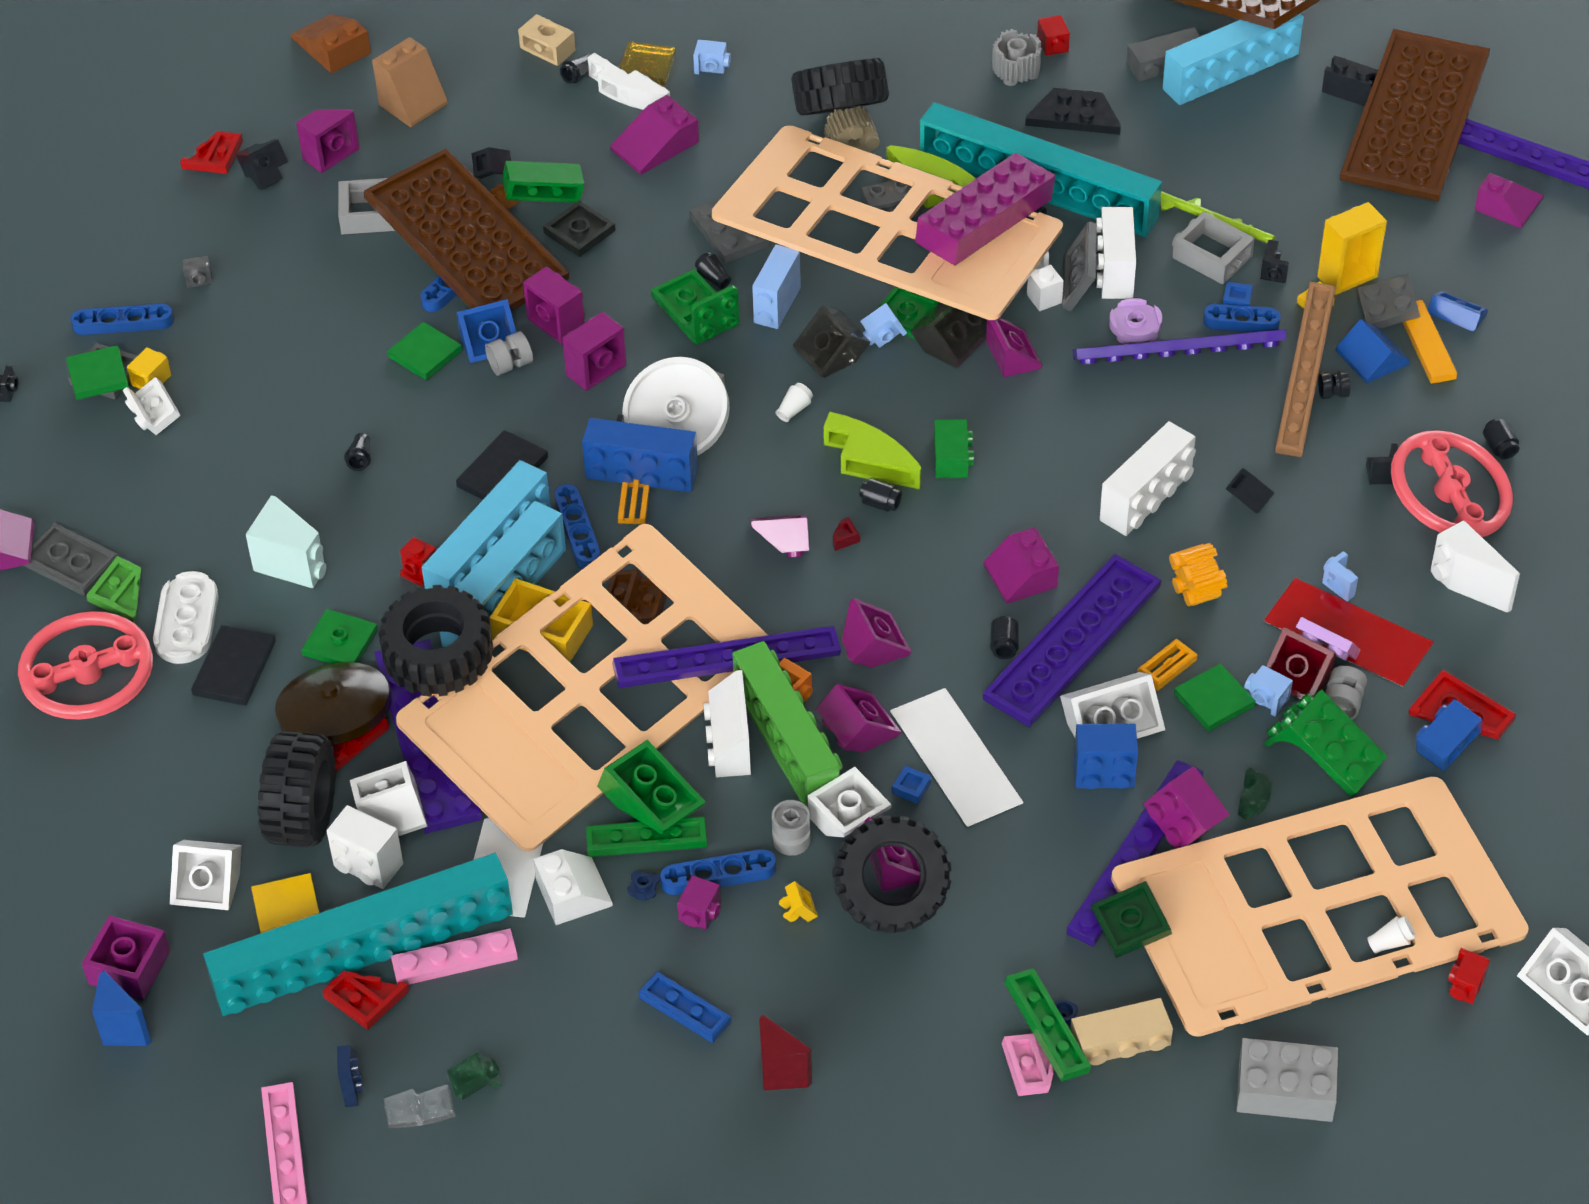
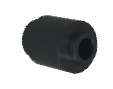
[1483,419,1520,460]
[859,478,902,512]
[990,616,1019,659]

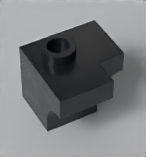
[235,139,288,190]

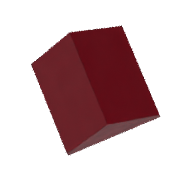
[1266,627,1336,699]
[759,1015,812,1090]

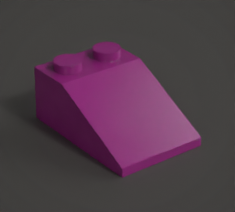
[610,95,699,175]

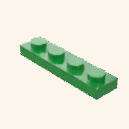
[586,817,707,857]
[1004,968,1091,1082]

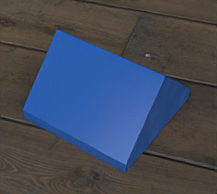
[456,299,516,363]
[1336,319,1410,383]
[92,970,151,1046]

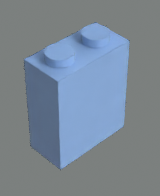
[753,245,801,329]

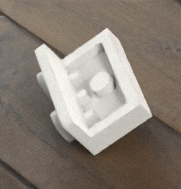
[123,377,181,435]

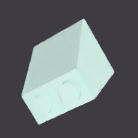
[246,495,326,588]

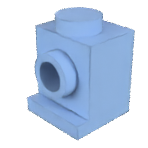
[693,40,731,74]
[860,303,907,348]
[1245,665,1293,717]

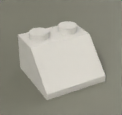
[808,767,891,837]
[170,840,242,910]
[533,849,613,925]

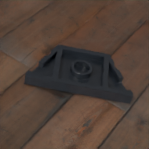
[1025,88,1121,135]

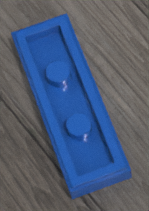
[638,971,731,1044]

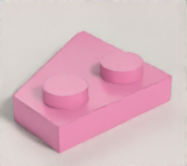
[1002,1034,1054,1096]

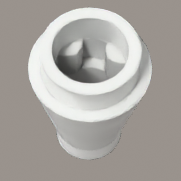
[776,383,813,422]
[1367,916,1416,954]

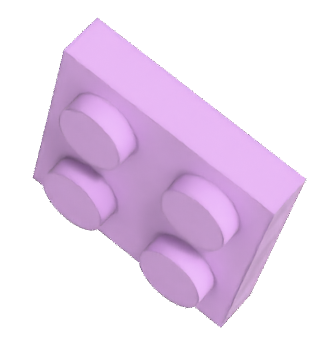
[1296,617,1361,661]

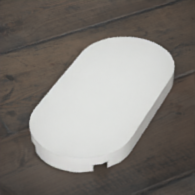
[153,571,218,664]

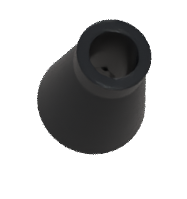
[560,54,590,83]
[695,252,731,289]
[344,433,371,471]

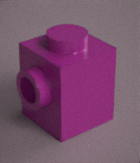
[677,876,721,930]

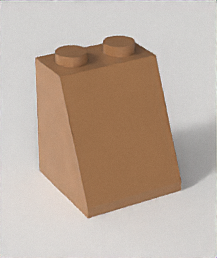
[372,37,448,128]

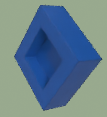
[1223,282,1253,306]
[892,766,931,804]

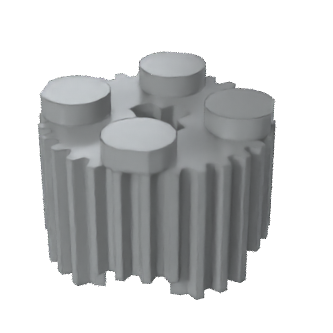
[992,29,1041,86]

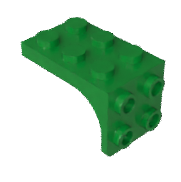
[651,269,740,345]
[1263,689,1387,797]

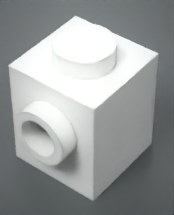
[1027,265,1064,311]

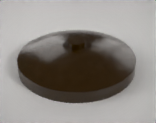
[275,662,391,745]

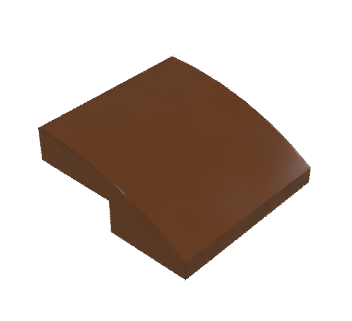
[599,570,667,624]

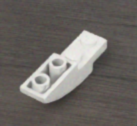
[587,53,670,110]

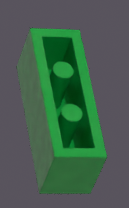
[502,161,584,203]

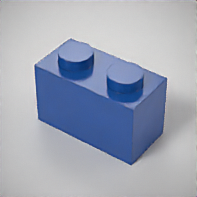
[1416,699,1482,772]

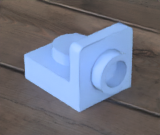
[1322,551,1358,602]

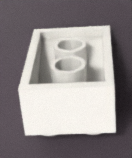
[1431,520,1520,612]

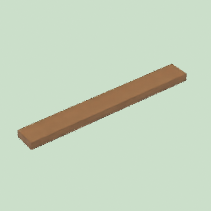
[1275,282,1336,457]

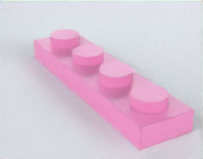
[391,928,518,985]

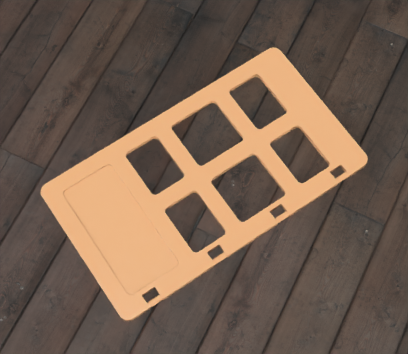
[712,126,1063,320]
[396,524,768,851]
[1111,777,1529,1037]

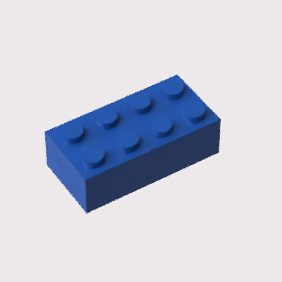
[582,418,698,492]

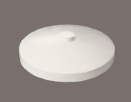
[622,357,730,455]

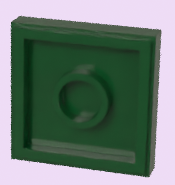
[1091,881,1172,958]

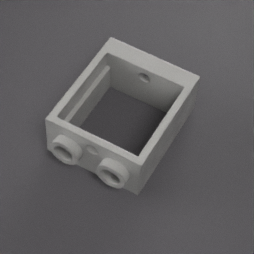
[338,178,395,235]
[1172,212,1255,284]

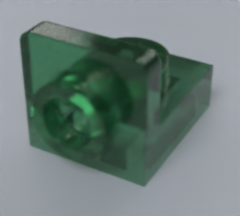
[447,1051,502,1100]

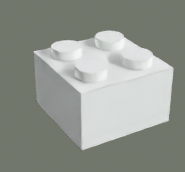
[327,805,403,889]

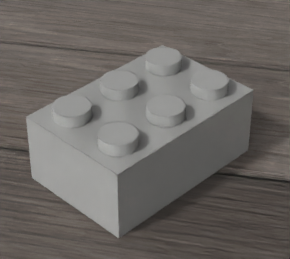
[1236,1038,1338,1122]

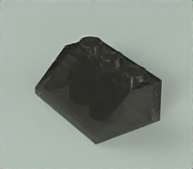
[910,302,987,368]

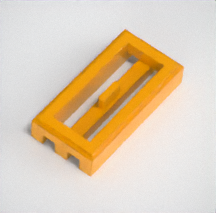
[618,479,650,524]
[1137,638,1198,691]

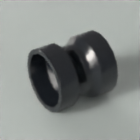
[1318,371,1350,399]

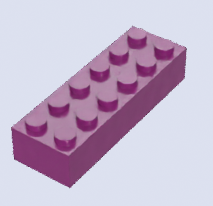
[915,153,1055,266]

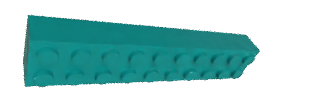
[920,102,1162,237]
[203,852,513,1016]

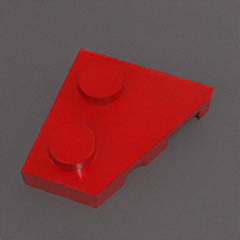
[322,971,409,1030]

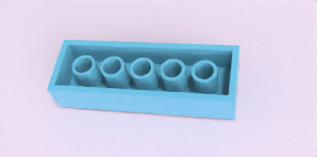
[1163,13,1304,105]
[422,460,551,589]
[440,501,566,647]

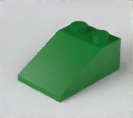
[597,739,706,834]

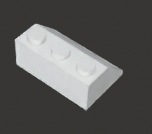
[703,670,751,778]
[1060,672,1165,739]
[1517,928,1589,1036]

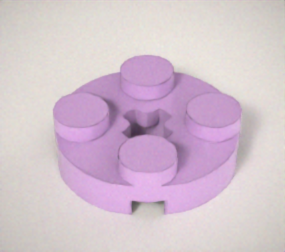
[1109,298,1162,344]

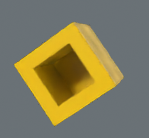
[127,347,172,389]

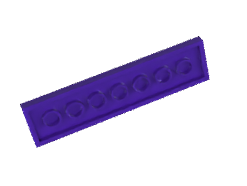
[983,554,1161,727]
[374,639,482,834]

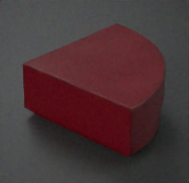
[833,517,860,551]

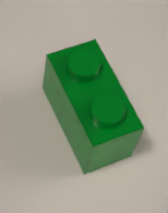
[934,419,974,478]

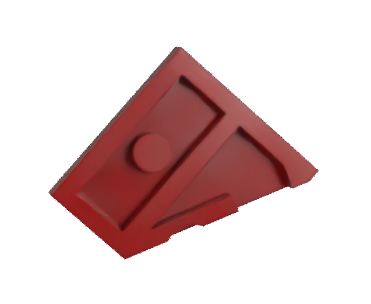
[180,131,243,174]

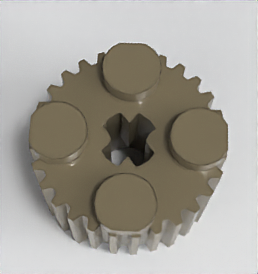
[824,105,880,153]

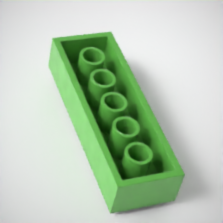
[732,641,842,807]

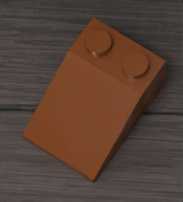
[291,14,371,74]

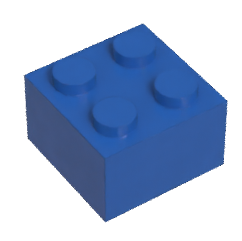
[1074,724,1138,789]

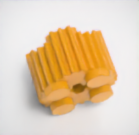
[1169,543,1227,607]

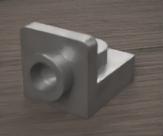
[182,256,213,288]

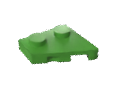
[87,556,141,623]

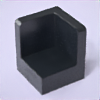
[471,147,511,179]
[1366,443,1398,485]
[1226,468,1274,513]

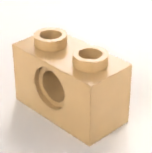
[518,14,576,66]

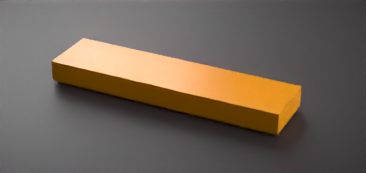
[1402,300,1457,384]

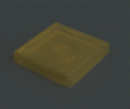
[619,42,676,85]

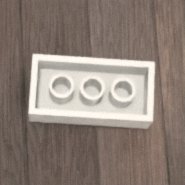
[1100,421,1196,536]

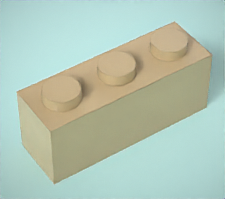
[1070,998,1173,1065]

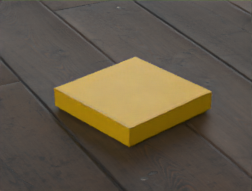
[251,873,319,933]

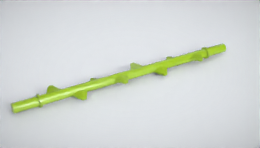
[1160,191,1275,243]

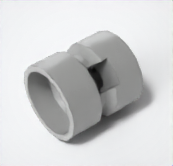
[485,331,533,376]
[1325,666,1367,720]
[772,800,811,856]

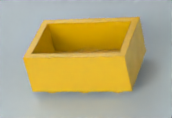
[1317,202,1387,295]
[489,578,593,662]

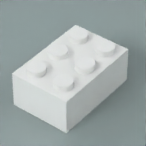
[1096,207,1136,299]

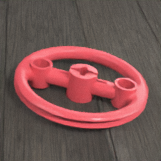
[1391,430,1513,537]
[18,611,153,720]

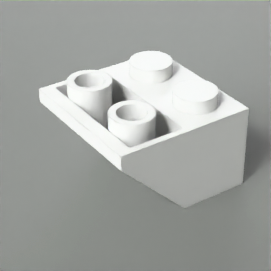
[350,761,427,836]

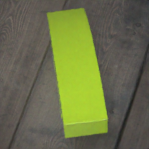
[886,145,976,209]
[824,412,921,489]

